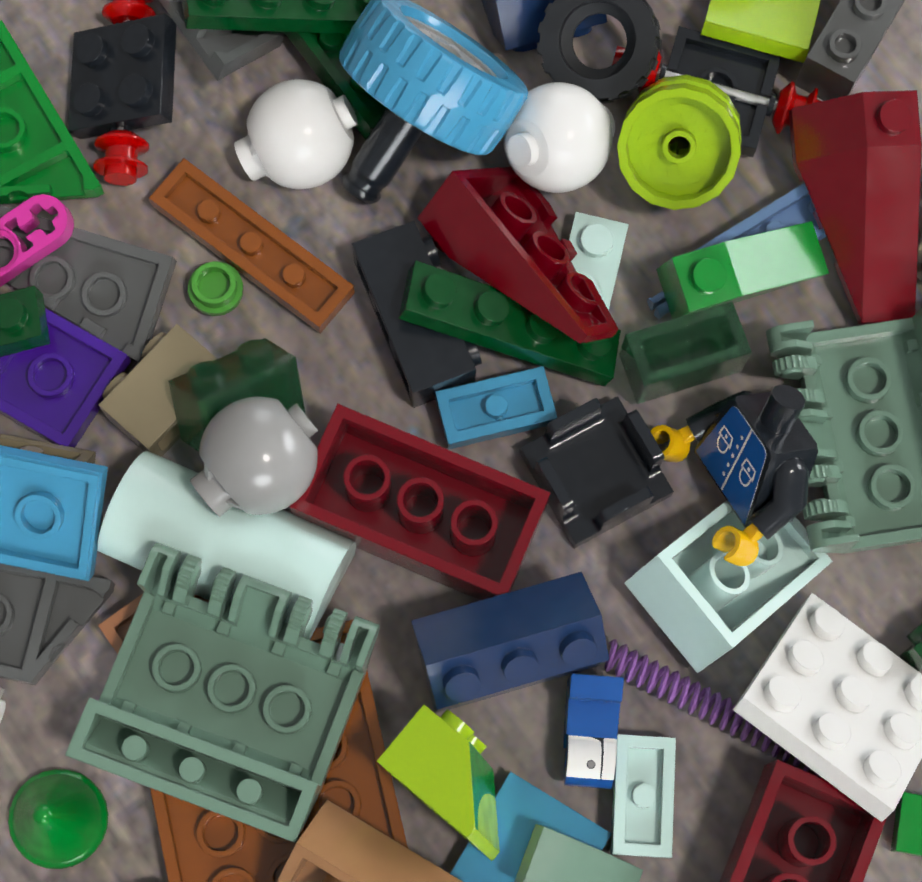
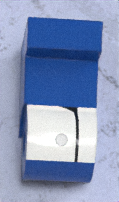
[563,673,624,789]

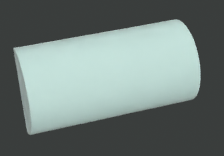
[97,451,356,640]

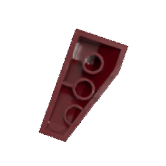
[789,90,922,325]
[418,167,619,344]

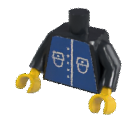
[650,385,818,566]

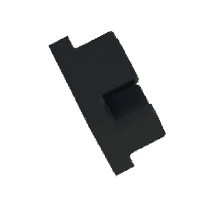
[519,396,674,549]

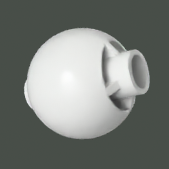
[234,79,358,189]
[503,82,615,193]

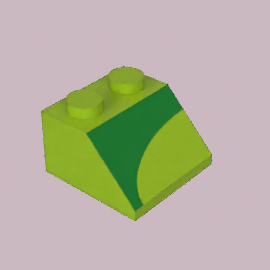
[377,705,500,861]

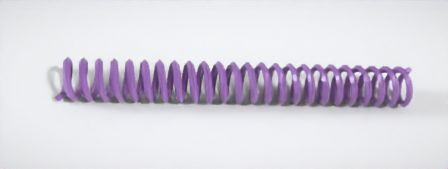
[604,639,820,777]

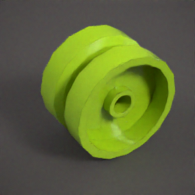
[617,75,742,210]

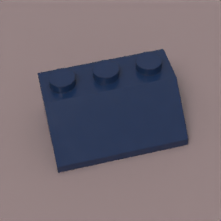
[411,571,609,714]

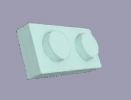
[569,212,629,311]
[610,734,676,859]

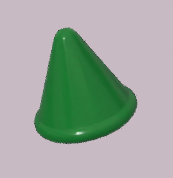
[8,769,109,869]

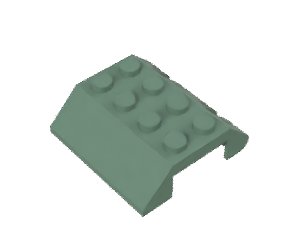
[766,306,922,554]
[65,543,380,843]

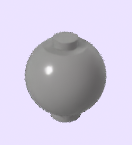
[190,396,318,517]

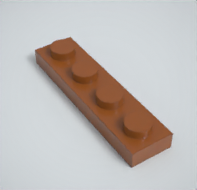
[149,158,355,334]

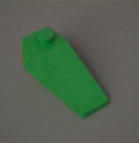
[656,221,829,322]

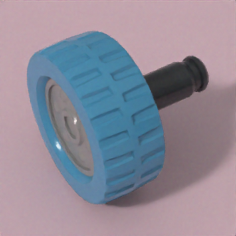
[339,0,528,204]

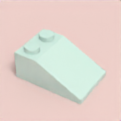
[624,500,833,673]

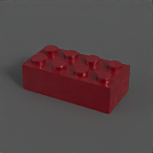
[290,403,551,600]
[719,759,887,882]

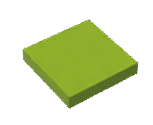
[701,0,821,63]

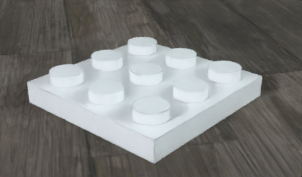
[733,593,922,822]

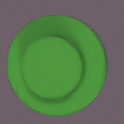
[188,261,244,316]

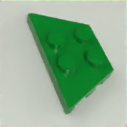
[0,20,105,204]

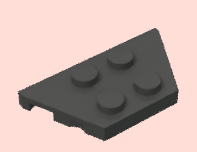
[0,563,115,685]

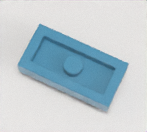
[435,366,558,450]

